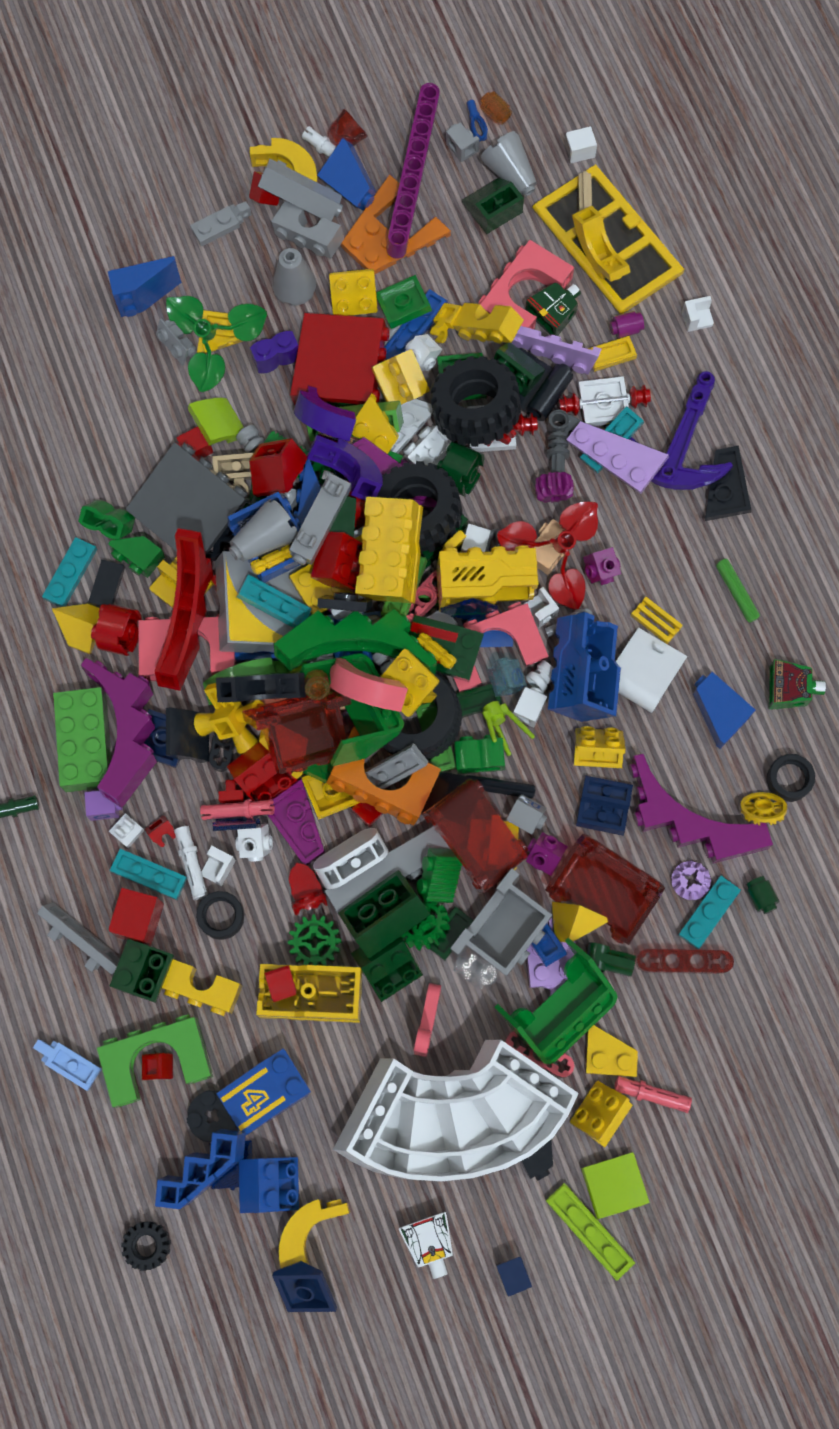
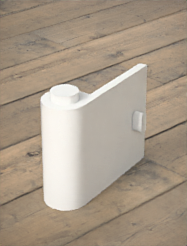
[616,627,687,713]

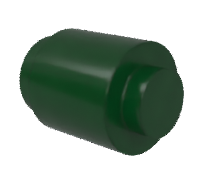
[746,876,780,915]

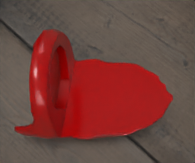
[289,863,328,916]

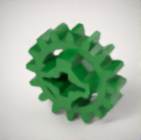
[401,901,450,951]
[288,914,342,966]

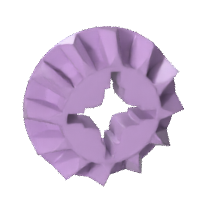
[671,860,711,900]

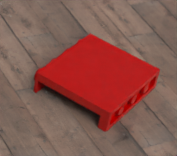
[290,313,390,405]

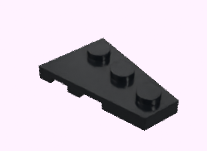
[705,445,751,521]

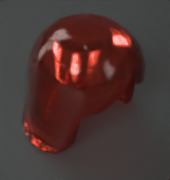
[328,109,368,147]

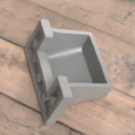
[450,868,552,976]

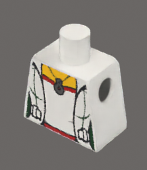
[399,1212,453,1279]

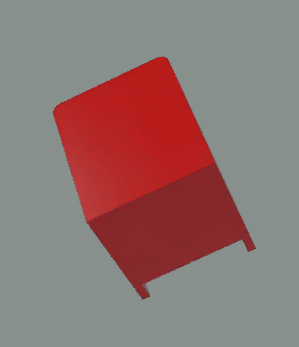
[108,888,164,946]

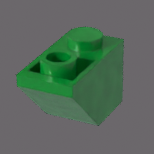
[108,536,165,578]

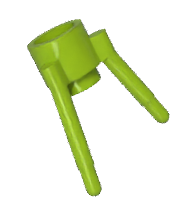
[482,701,535,756]

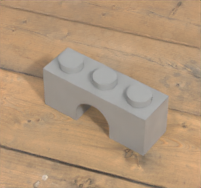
[271,201,344,259]

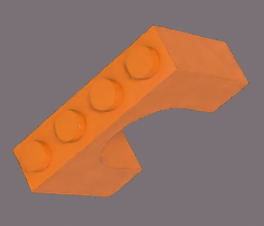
[326,727,441,826]

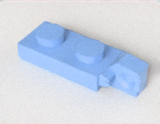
[33,1039,102,1091]

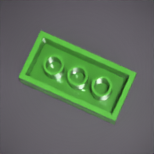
[53,687,112,792]

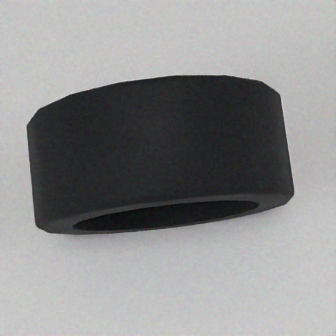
[767,754,815,802]
[196,891,245,940]

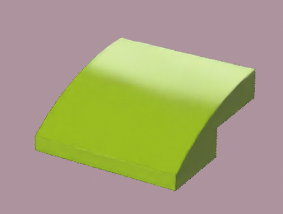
[188,398,244,445]
[581,1152,650,1219]

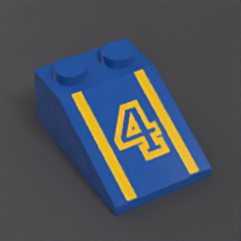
[216,1048,311,1136]

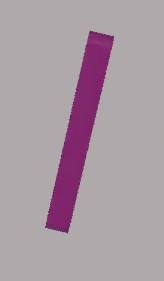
[387,83,440,259]

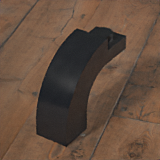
[216,673,306,702]

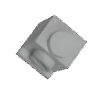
[446,122,479,162]

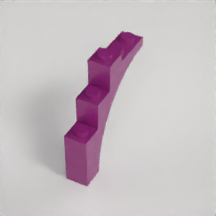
[81,658,157,808]
[629,754,773,864]

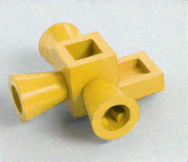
[194,683,267,754]

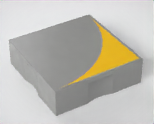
[215,551,311,653]

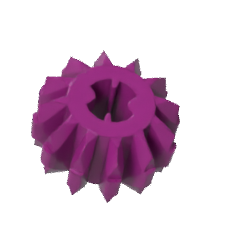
[535,472,574,503]

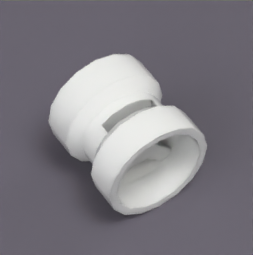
[525,660,554,692]

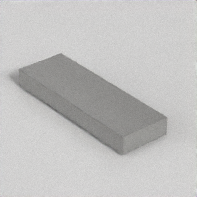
[365,743,429,789]

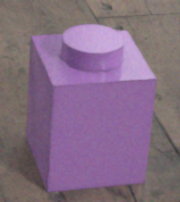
[85,791,123,821]

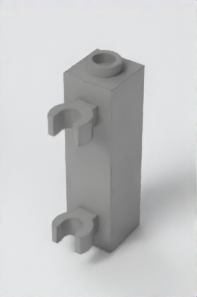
[258,159,343,221]
[289,473,351,565]

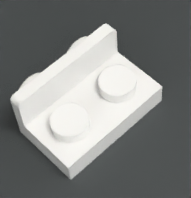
[403,425,453,465]

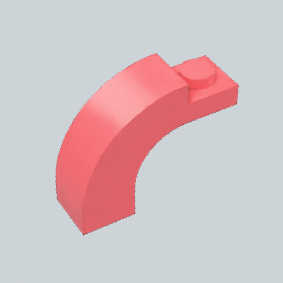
[330,658,408,712]

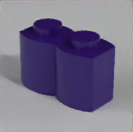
[250,331,298,374]

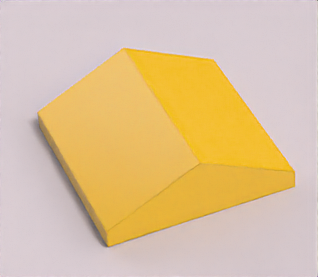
[302,775,360,820]

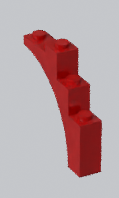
[154,528,213,691]

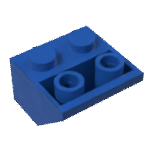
[239,1157,299,1213]

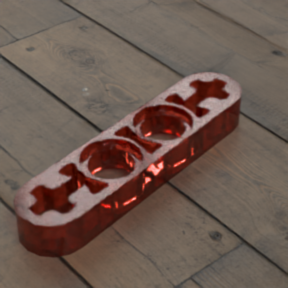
[635,949,734,974]

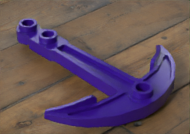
[629,371,733,490]

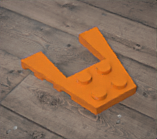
[341,175,451,275]

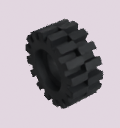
[121,1221,171,1271]

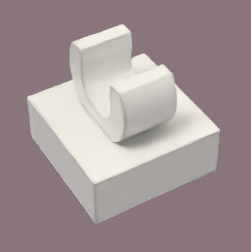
[109,813,145,848]

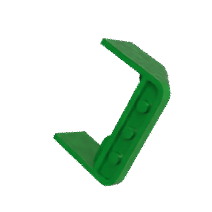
[299,654,404,767]
[494,938,617,1064]

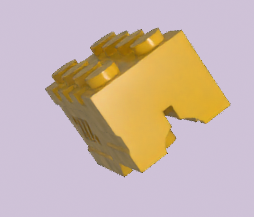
[355,497,423,604]
[436,546,538,612]
[256,964,363,1023]

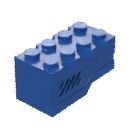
[548,612,621,722]

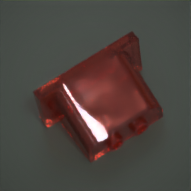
[242,687,351,774]

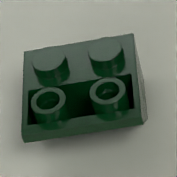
[462,178,524,234]
[494,343,545,397]
[351,937,423,1002]
[109,939,175,1003]

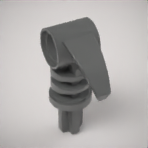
[547,410,582,473]

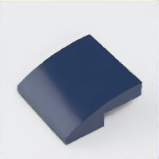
[576,775,633,836]

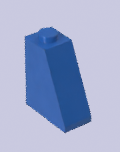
[317,138,376,210]
[693,672,756,749]

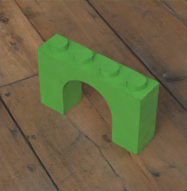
[97,1015,214,1108]

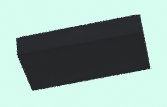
[88,560,125,607]

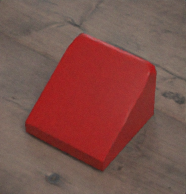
[351,803,383,828]
[264,965,296,1002]
[142,1053,173,1080]

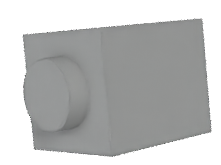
[507,794,547,834]

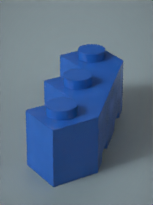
[155,1129,246,1209]

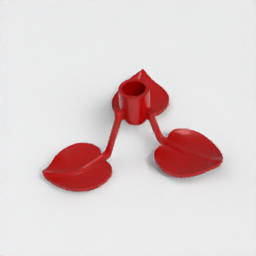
[497,502,598,610]

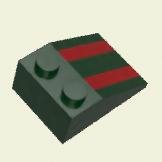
[410,615,484,682]

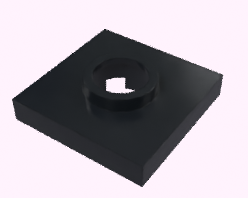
[317,592,373,612]

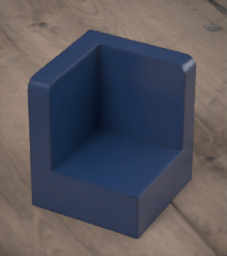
[496,1257,532,1297]

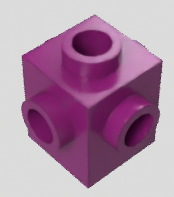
[583,547,621,586]
[526,832,568,876]

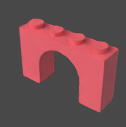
[478,240,574,329]
[453,602,549,693]
[139,614,237,681]

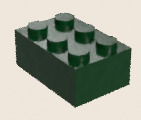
[338,870,431,958]

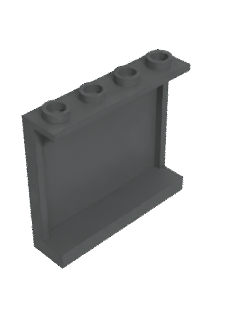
[126,442,252,557]

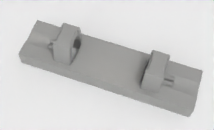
[37,902,121,975]

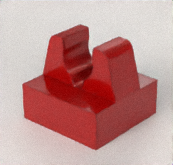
[218,779,246,804]
[144,815,176,847]

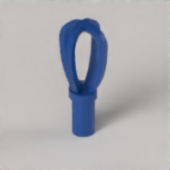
[467,100,488,142]

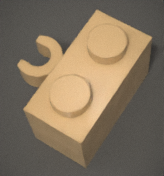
[212,453,254,495]

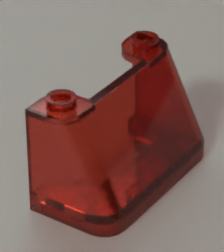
[421,778,528,893]
[545,834,665,945]

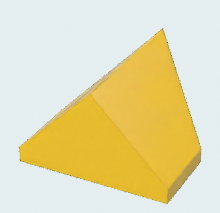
[52,603,100,654]
[552,902,608,943]

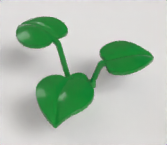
[166,296,267,392]

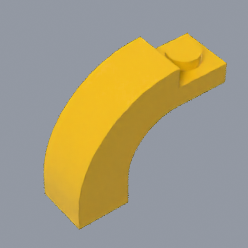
[250,138,318,183]
[572,205,630,282]
[279,1199,350,1269]

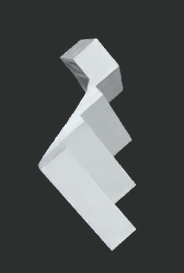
[333,1040,579,1181]

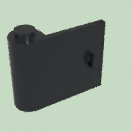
[519,348,573,421]

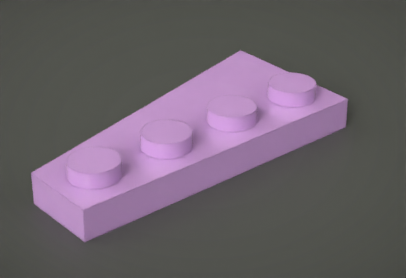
[512,326,602,375]
[566,421,669,494]

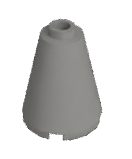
[481,131,537,197]
[272,248,317,306]
[229,499,298,562]

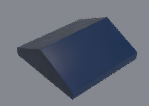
[144,709,180,768]
[272,1261,337,1312]

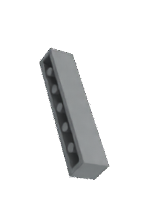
[325,819,467,919]

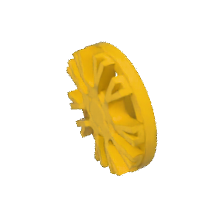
[740,792,787,825]

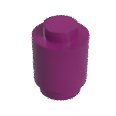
[609,311,644,339]

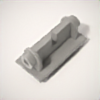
[156,318,197,366]

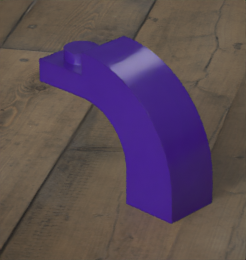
[294,386,356,441]
[307,435,383,501]

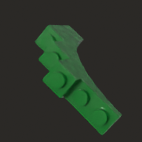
[274,609,437,674]

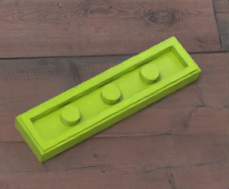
[545,1183,635,1281]

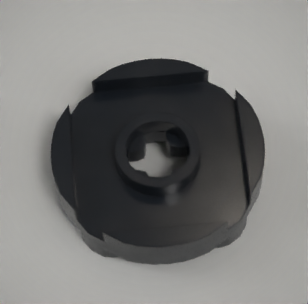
[187,1090,236,1142]

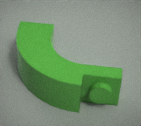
[203,657,289,705]

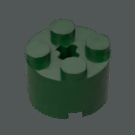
[437,442,485,497]

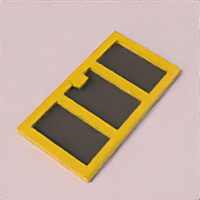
[532,164,684,314]

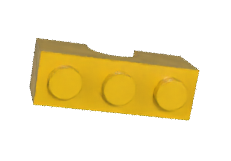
[452,303,524,344]
[162,959,243,1016]

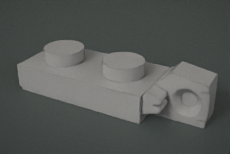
[190,201,251,246]

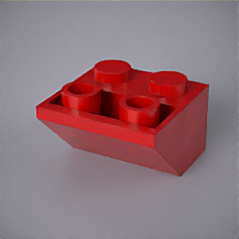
[249,438,307,497]
[311,532,363,593]
[227,742,298,801]

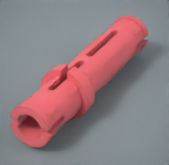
[200,799,275,820]
[614,1075,692,1113]

